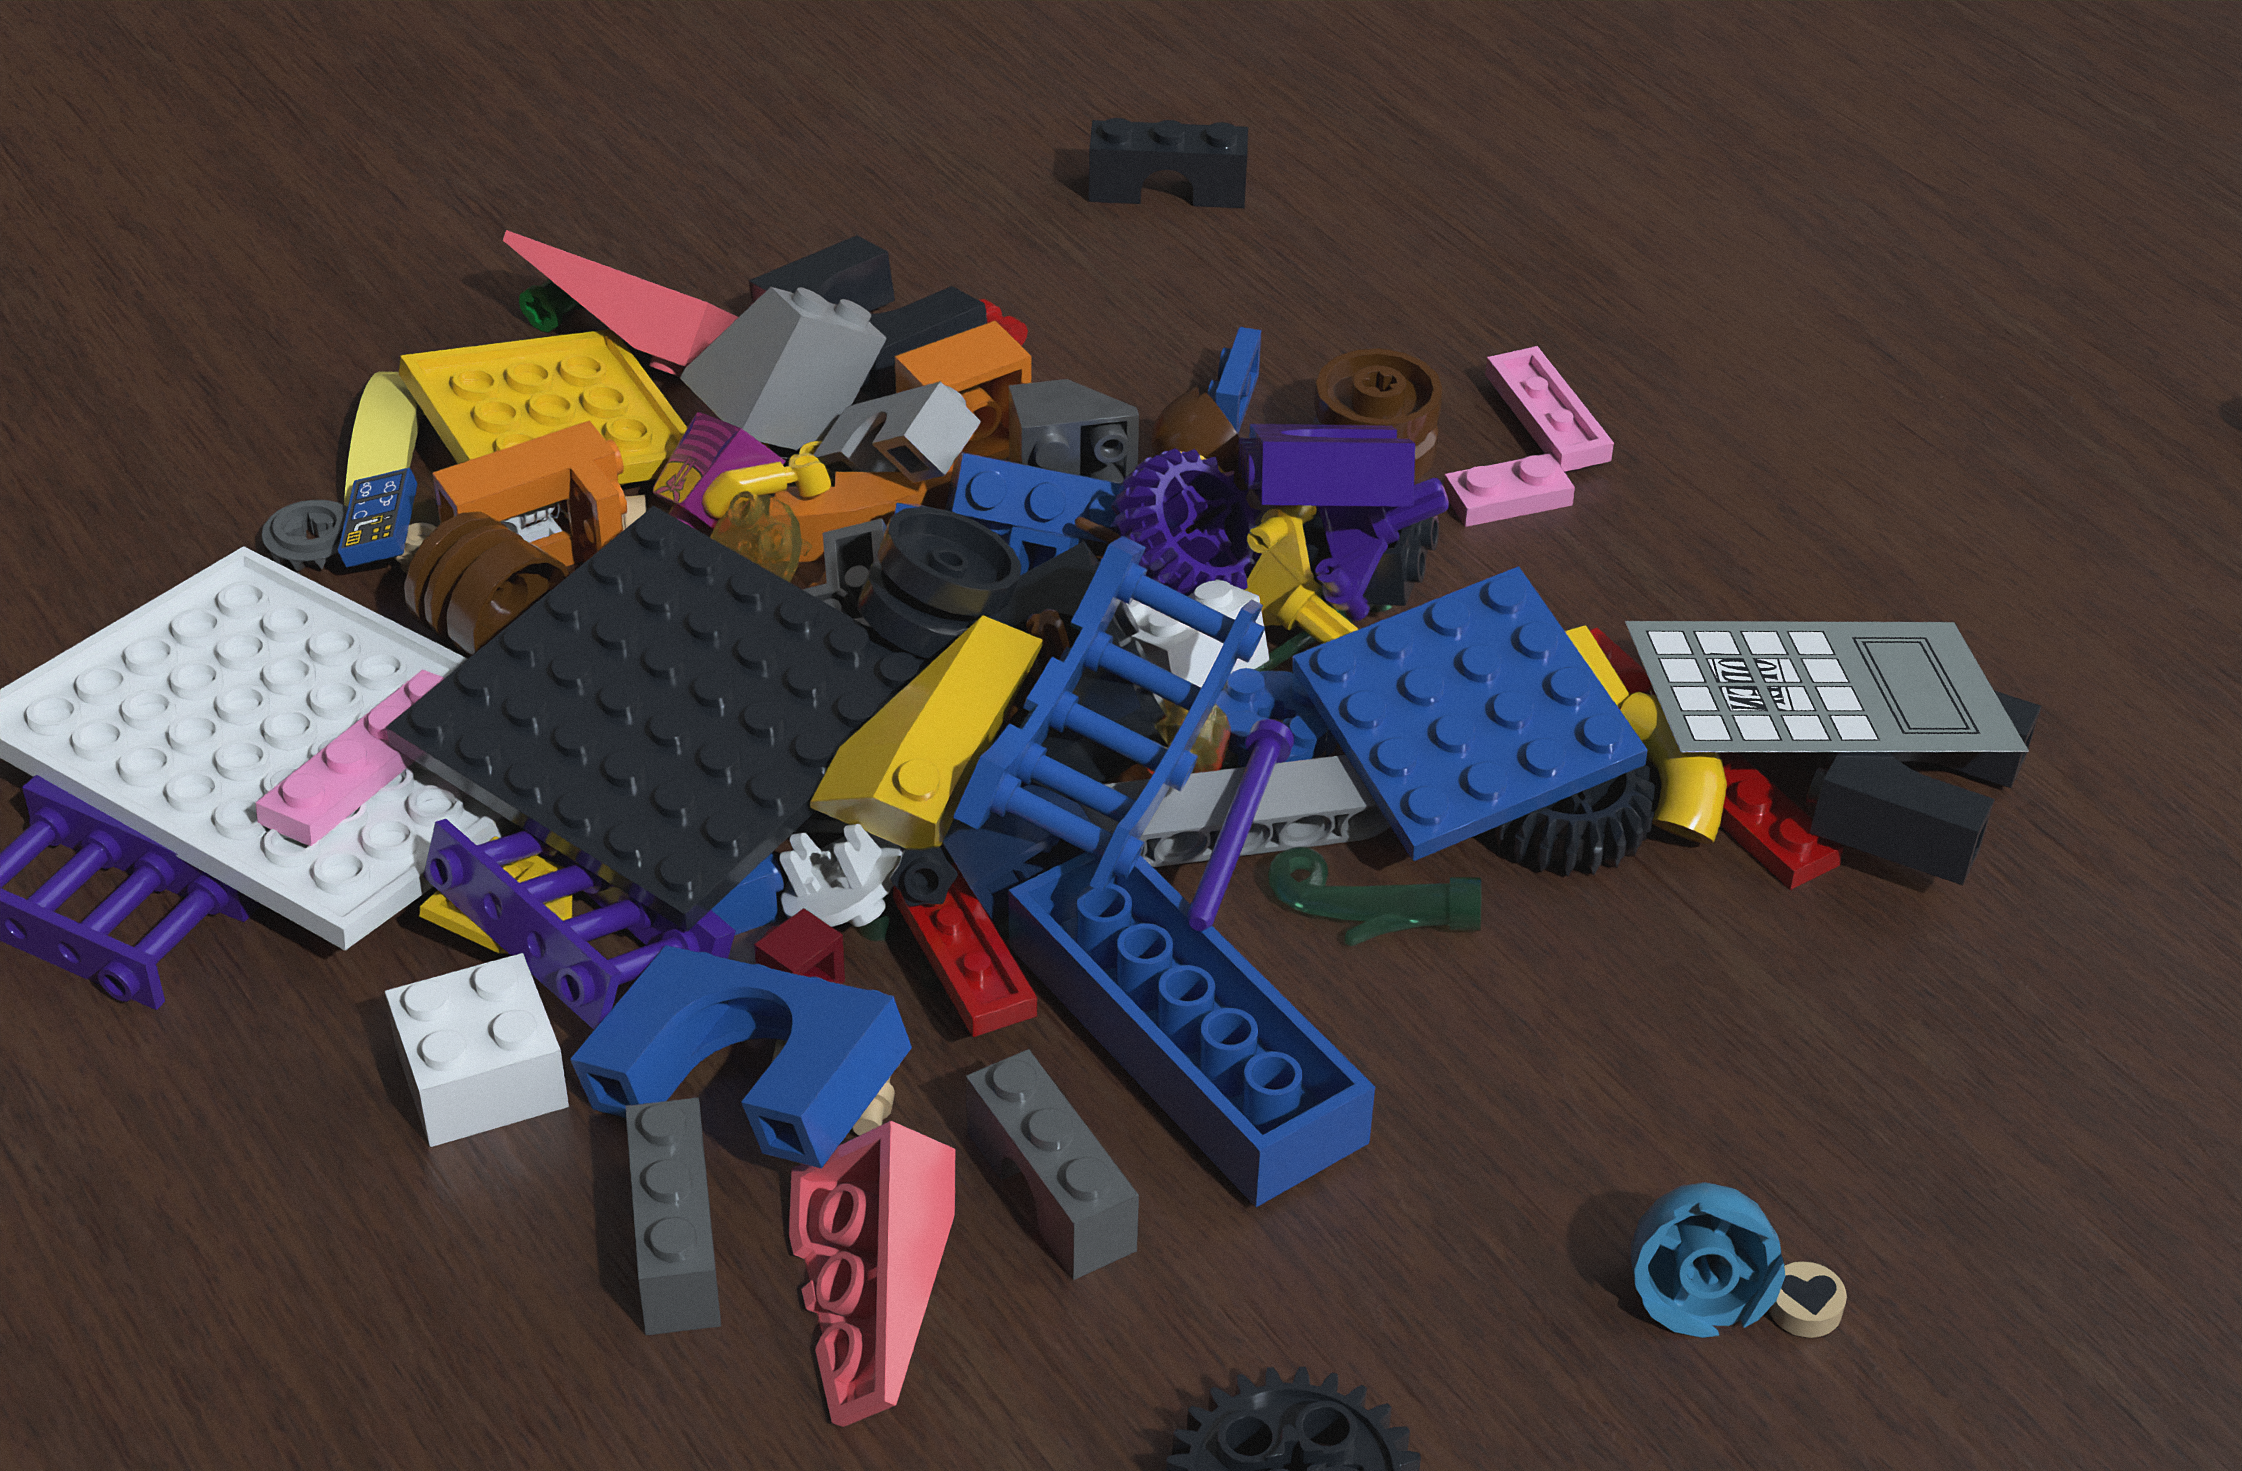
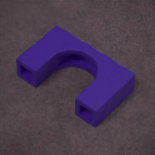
[1238,424,1415,507]

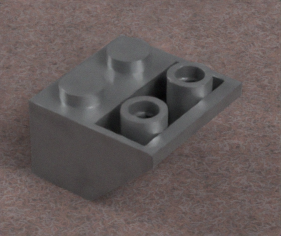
[1009,379,1139,483]

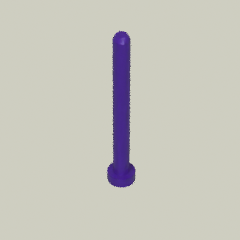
[1187,719,1294,931]

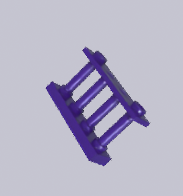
[0,775,261,1010]
[423,819,736,1030]

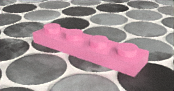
[255,670,445,846]

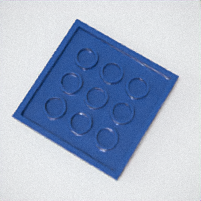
[1293,566,1648,861]

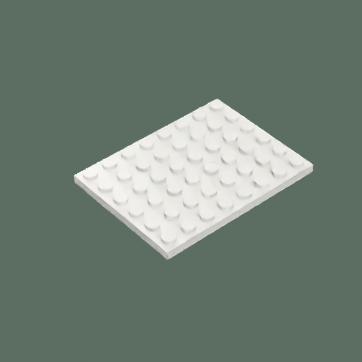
[0,546,518,950]

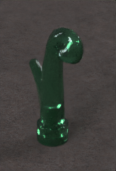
[1268,846,1481,946]

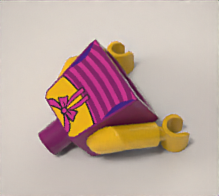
[653,412,831,537]

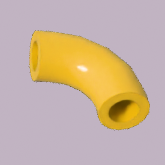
[1620,692,1727,844]

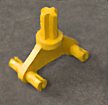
[1245,505,1358,644]

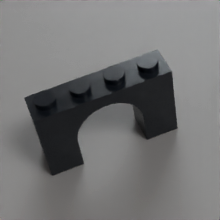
[749,235,987,399]
[992,541,1169,799]
[1806,690,2042,886]

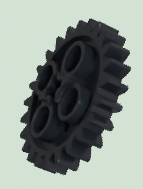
[1166,1366,1421,1471]

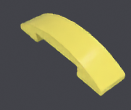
[344,372,425,507]

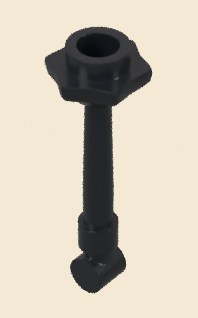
[889,846,958,906]

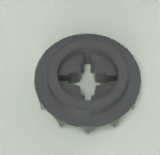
[262,500,348,571]

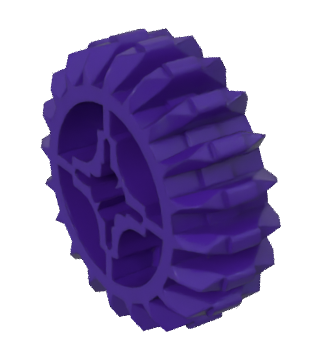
[1109,448,1262,596]

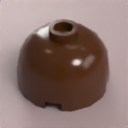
[1151,386,1247,490]

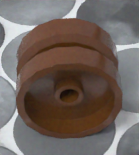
[1313,348,1443,481]

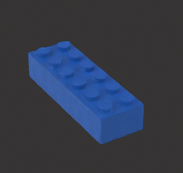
[1008,852,1375,1207]

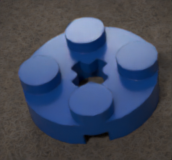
[1212,668,1338,767]

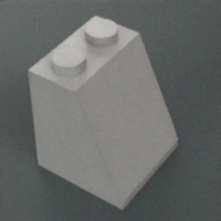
[680,287,887,451]

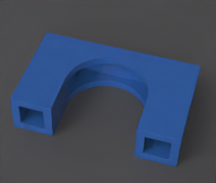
[570,945,912,1169]

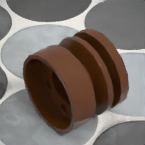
[404,511,570,658]

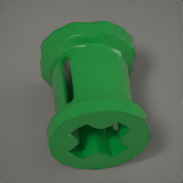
[519,279,584,333]

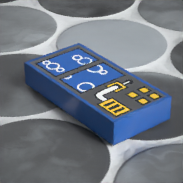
[338,467,418,567]

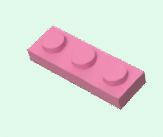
[1485,346,1614,472]

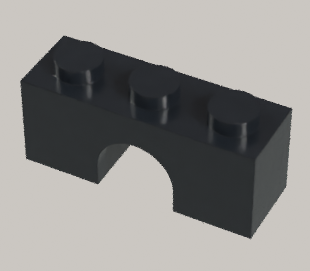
[1089,118,1248,209]

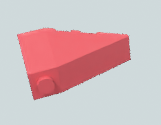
[503,230,739,377]
[789,1121,955,1427]

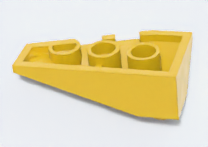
[810,615,1043,848]

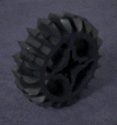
[1486,765,1656,877]

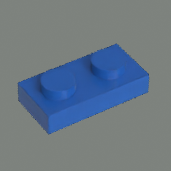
[1208,327,1261,434]

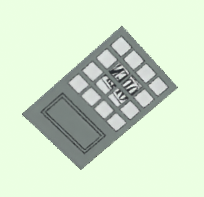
[1625,621,2029,752]

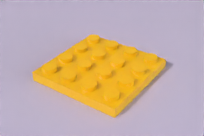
[399,329,687,486]

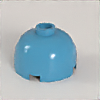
[1630,1182,1785,1338]

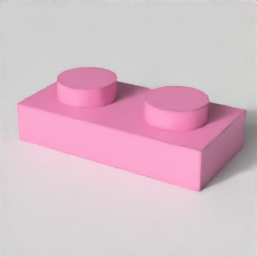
[1444,453,1575,527]

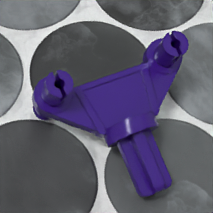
[1315,478,1449,621]

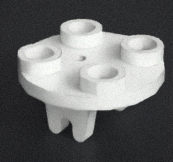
[780,824,904,927]

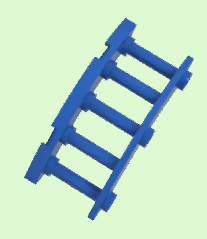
[953,536,1265,892]

